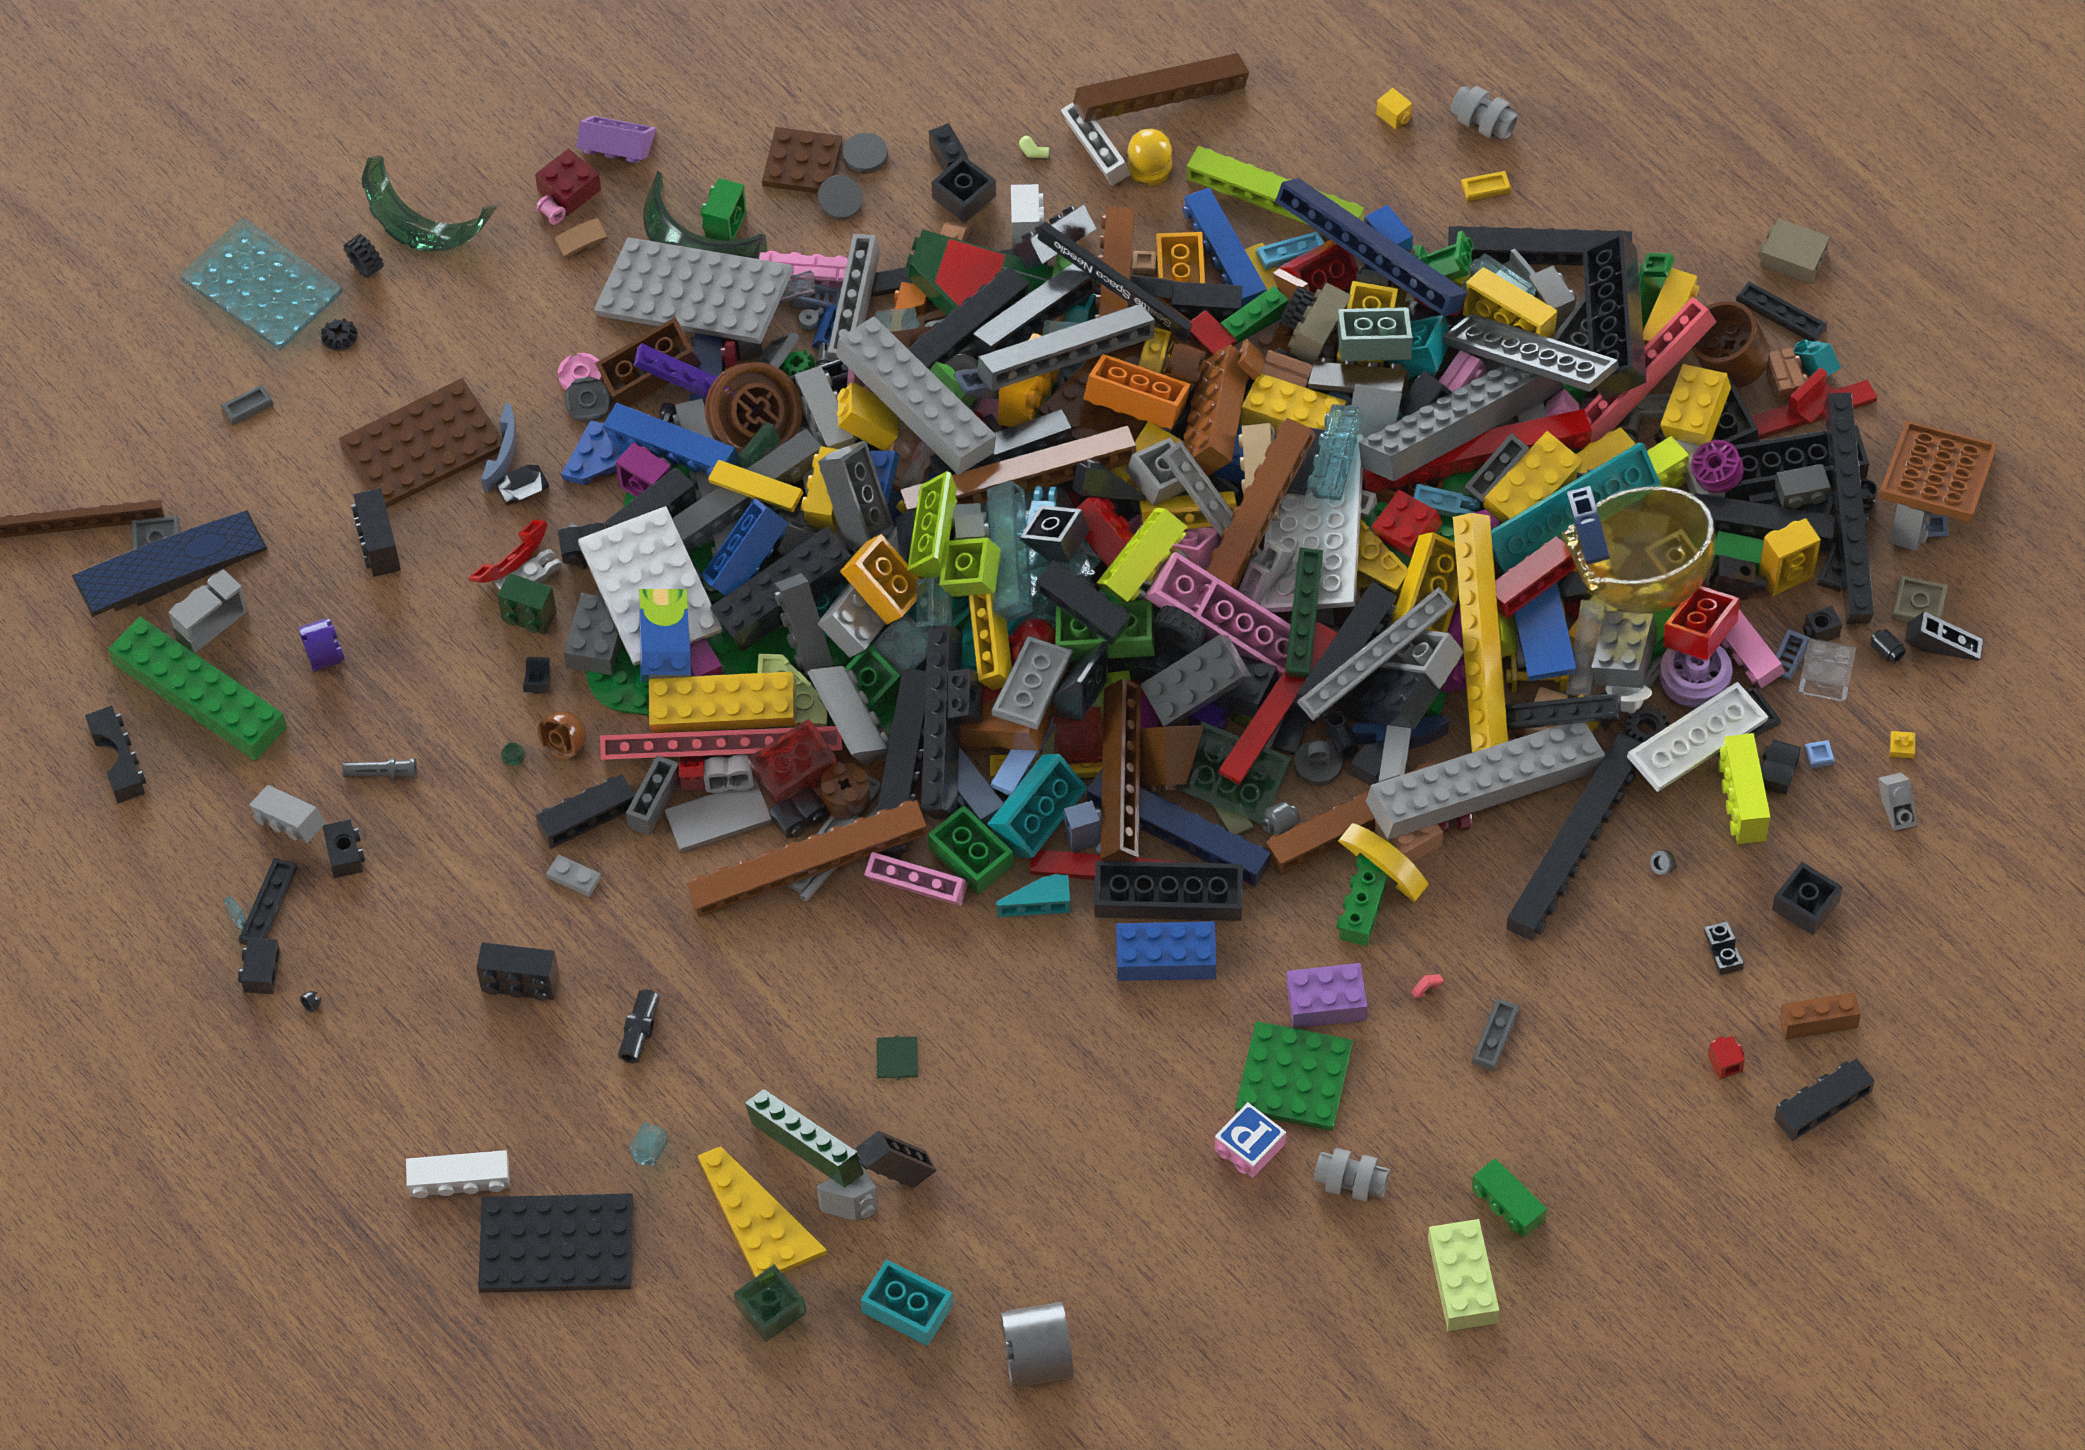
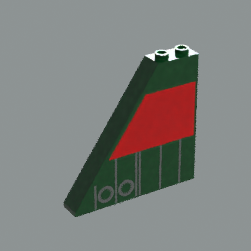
[906,229,1054,344]

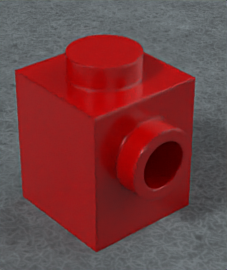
[1708,1035,1745,1080]

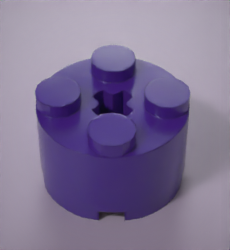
[298,618,345,672]

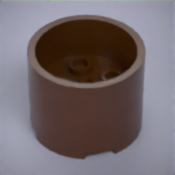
[1691,301,1770,388]

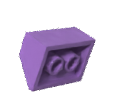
[576,116,656,162]

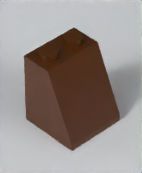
[1139,725,1203,791]

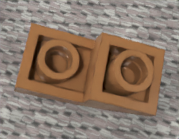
[555,218,609,259]

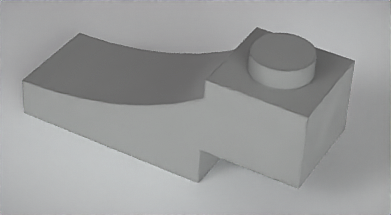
[1238,540,1295,605]

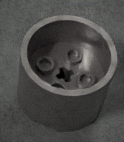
[1001,1302,1074,1387]

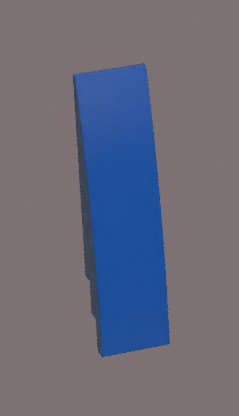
[1513,582,1576,681]

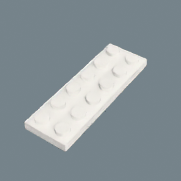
[1627,682,1768,792]

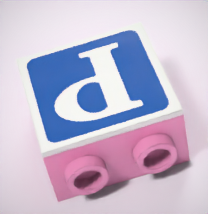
[1215,1102,1286,1178]

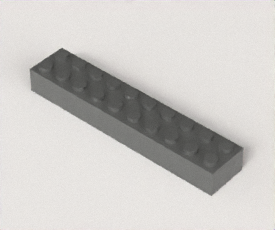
[1359,364,1563,481]

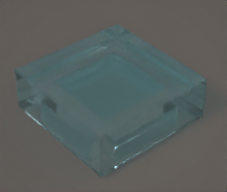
[223,896,246,929]

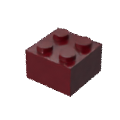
[535,148,601,216]

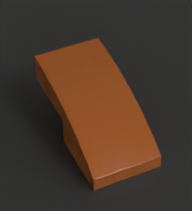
[1238,339,1265,380]

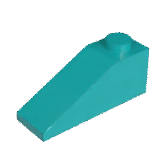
[996,874,1071,918]

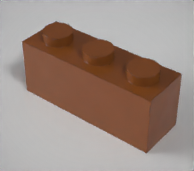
[1779,992,1861,1039]

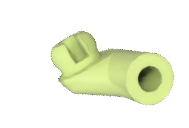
[1019,136,1049,159]

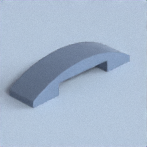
[481,403,517,492]

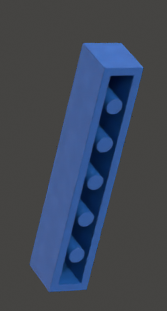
[1182,187,1267,308]
[603,403,740,477]

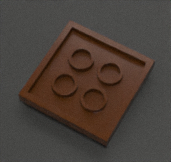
[762,127,842,194]

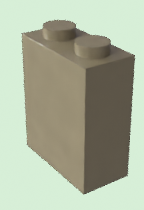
[1758,218,1830,284]

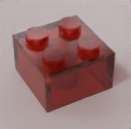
[1052,707,1103,764]

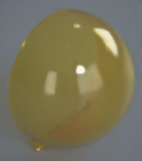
[1561,486,1716,614]

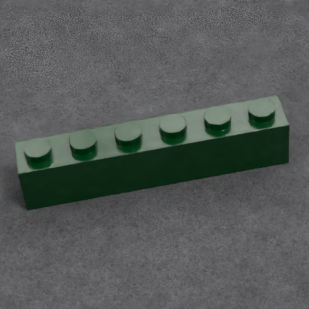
[745,1089,864,1188]

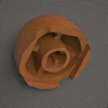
[538,711,586,760]

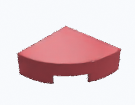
[1411,974,1444,998]

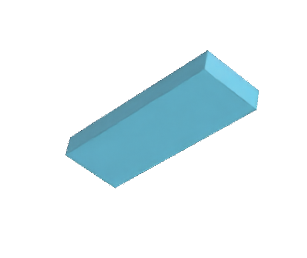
[1256,231,1325,270]

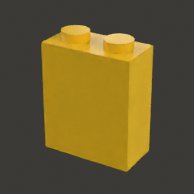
[837,382,898,451]

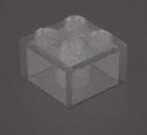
[1798,638,1856,702]

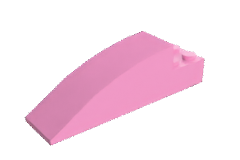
[1144,552,1290,678]

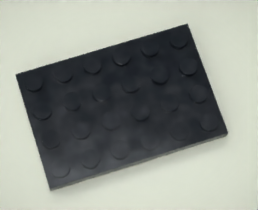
[478,1193,633,1293]

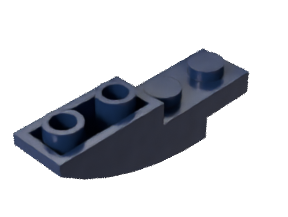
[1567,486,1610,565]
[1352,715,1449,750]

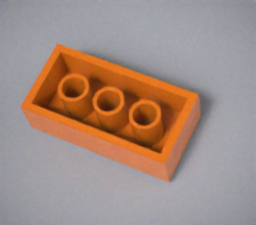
[1083,354,1191,429]

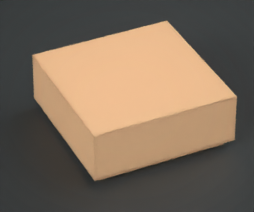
[1132,251,1156,275]

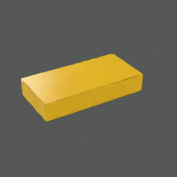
[1461,171,1511,202]

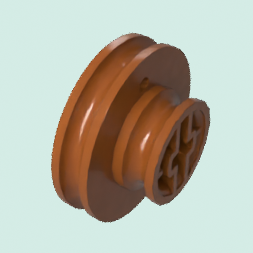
[705,362,802,459]

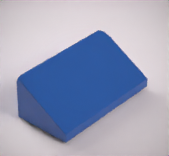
[811,304,837,350]

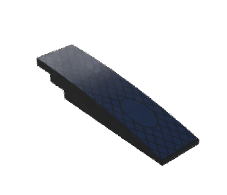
[72,510,267,617]

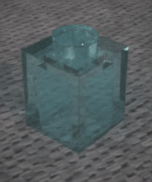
[630,1121,668,1166]

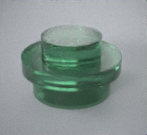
[501,742,525,766]

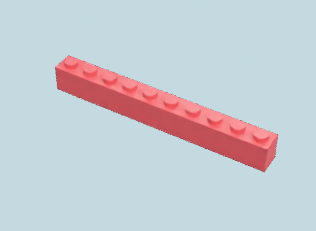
[600,726,843,760]

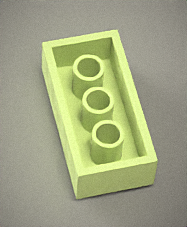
[1428,1219,1499,1331]

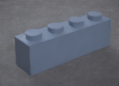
[957,747,1003,828]

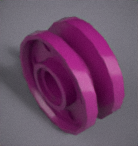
[1691,440,1744,493]

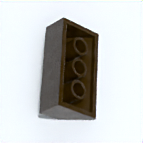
[1308,358,1409,398]

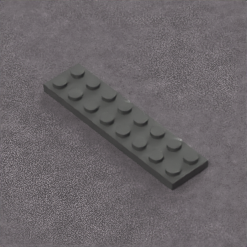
[1442,313,1619,392]

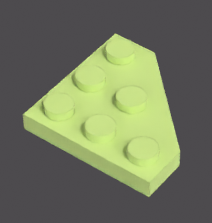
[757,654,828,727]

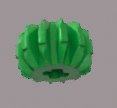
[779,348,817,376]

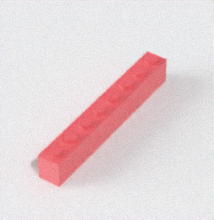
[1577,297,1717,451]

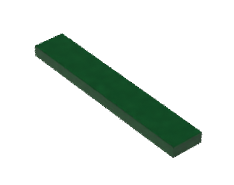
[1285,547,1323,678]

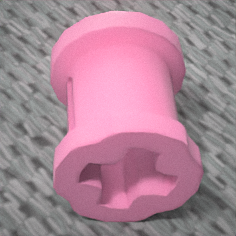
[536,195,566,225]

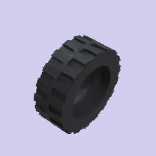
[1152,605,1208,652]

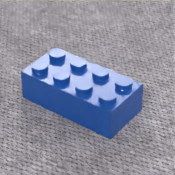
[701,498,789,596]
[1116,922,1216,981]

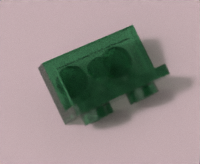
[735,422,781,469]

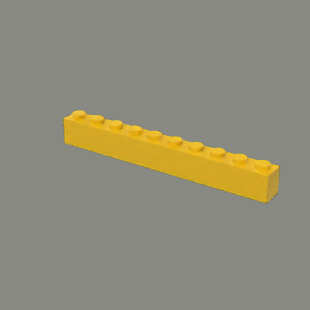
[1453,513,1508,753]

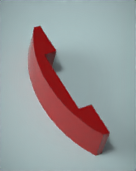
[468,520,548,583]

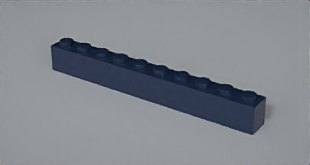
[1275,178,1468,316]

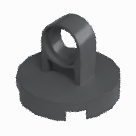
[1294,740,1343,786]

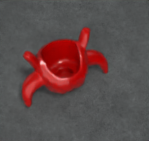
[1008,618,1056,662]

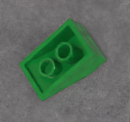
[845,644,902,712]

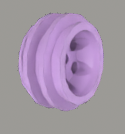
[1659,646,1733,708]

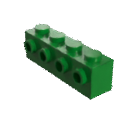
[1336,853,1390,947]

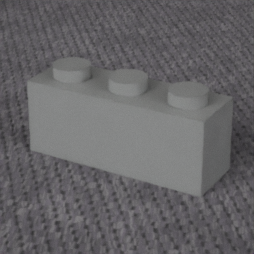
[249,785,326,843]

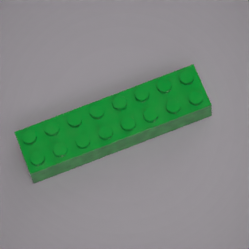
[108,616,287,761]

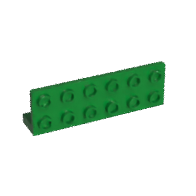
[1639,253,1675,330]

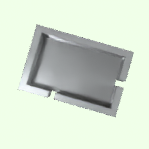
[169,569,248,653]

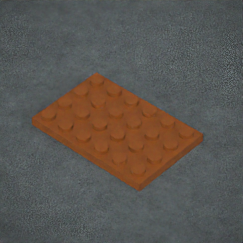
[1878,420,1997,522]

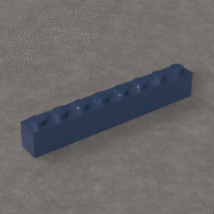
[1087,769,1270,887]

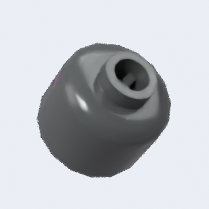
[1262,802,1300,835]

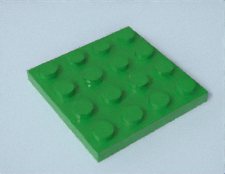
[1235,1021,1353,1131]

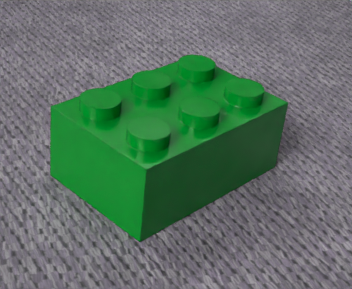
[927,805,1014,895]

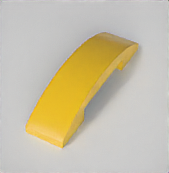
[1338,823,1429,902]

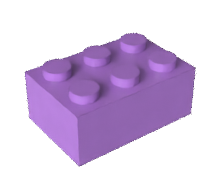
[1286,963,1367,1028]

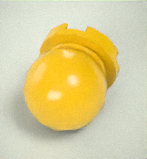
[1127,128,1172,186]

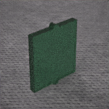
[877,1035,918,1080]

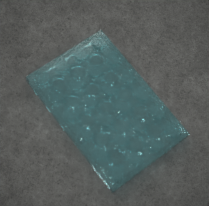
[180,217,343,351]

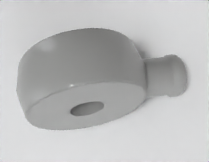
[798,307,824,330]

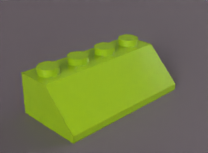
[907,471,957,581]

